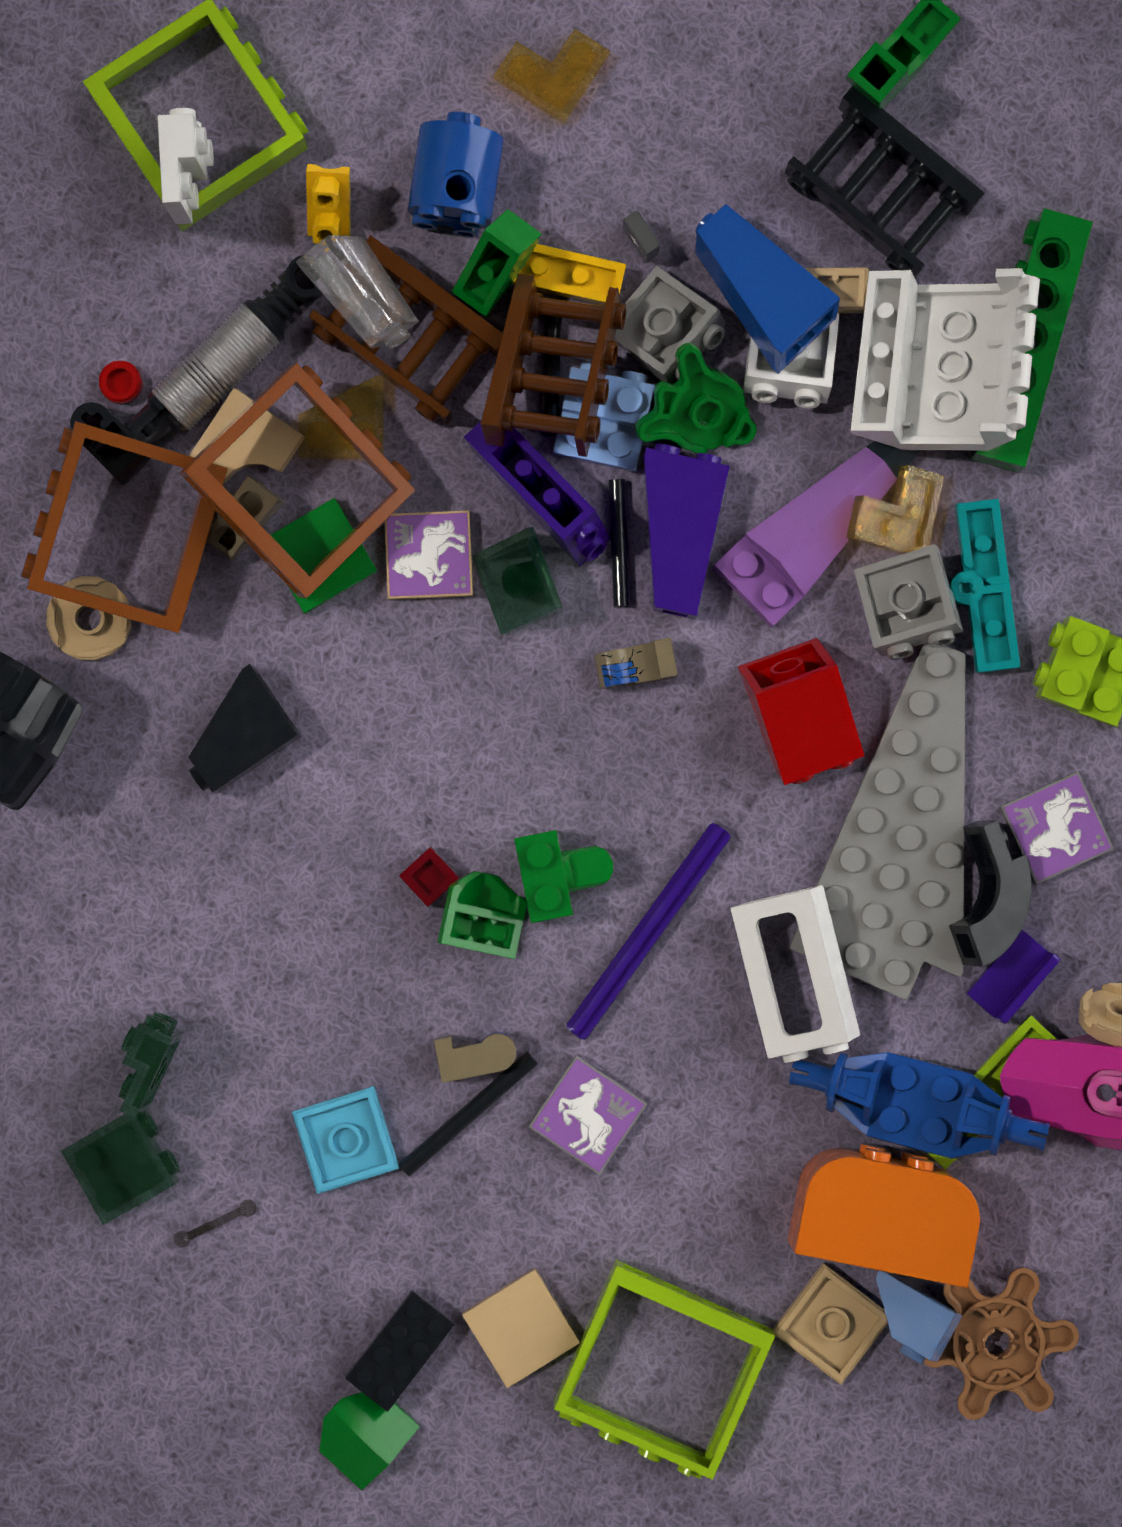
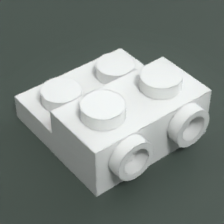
[158,108,214,224]
[743,313,839,409]

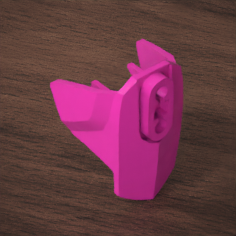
[1000,1034,1122,1151]

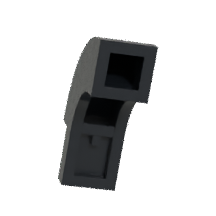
[949,820,1032,967]

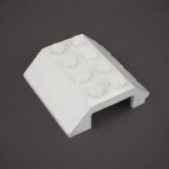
[850,268,1040,451]

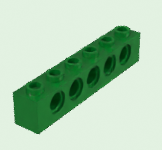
[970,208,1093,473]

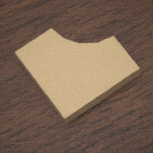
[189,388,306,483]

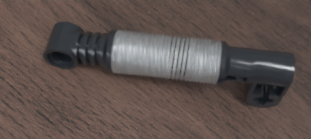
[70,254,329,486]

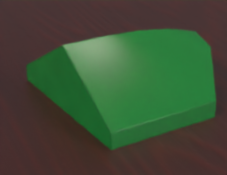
[437,871,527,959]
[319,1392,420,1491]

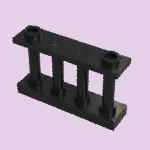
[785,86,985,278]

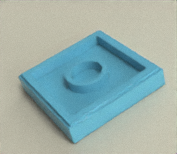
[292,1085,400,1194]

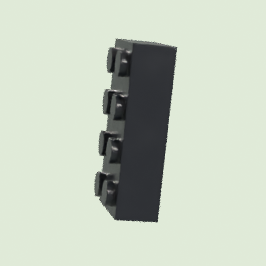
[345,1290,455,1412]

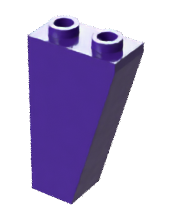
[464,421,611,567]
[643,444,730,620]

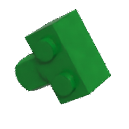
[514,830,613,923]

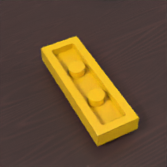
[511,244,626,306]

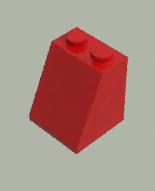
[737,638,865,785]

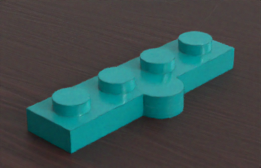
[949,498,1020,674]

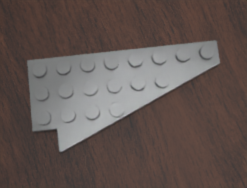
[788,642,965,1000]

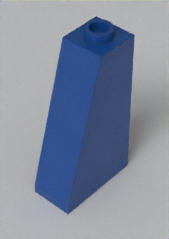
[695,204,840,374]

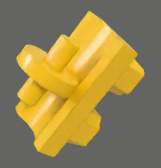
[306,164,351,246]

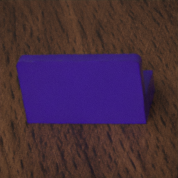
[965,929,1061,1024]

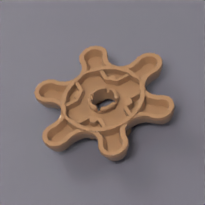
[923,1267,1079,1420]

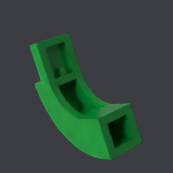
[846,0,961,109]

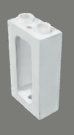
[730,885,860,1063]

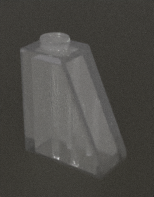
[296,235,419,349]

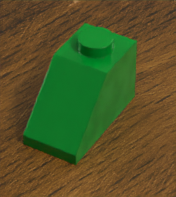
[452,209,542,317]

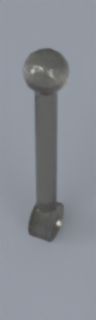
[173,1199,257,1248]

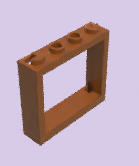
[179,363,415,598]
[21,421,228,633]

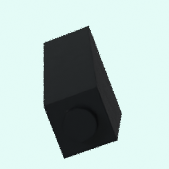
[188,664,302,794]

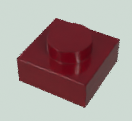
[399,847,460,907]

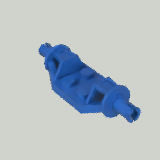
[789,1052,1050,1159]

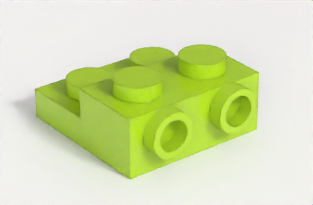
[1033,616,1122,727]

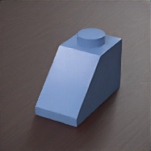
[876,1270,962,1364]

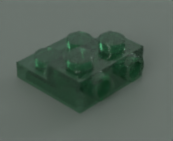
[118,1011,184,1118]
[61,1107,180,1225]

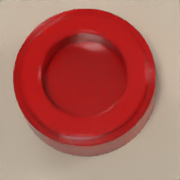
[99,360,143,405]

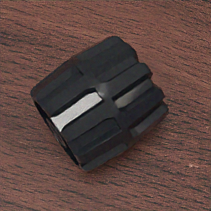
[0,652,82,810]

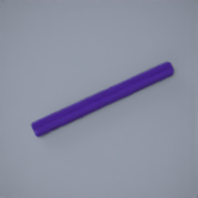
[566,823,731,1040]

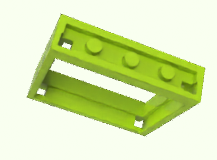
[82,0,309,231]
[554,1259,775,1480]

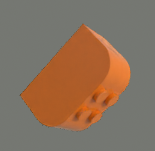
[787,1143,980,1288]

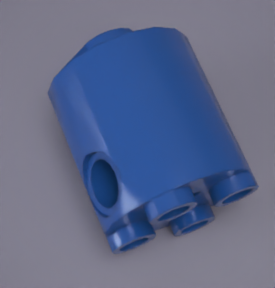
[408,111,503,238]

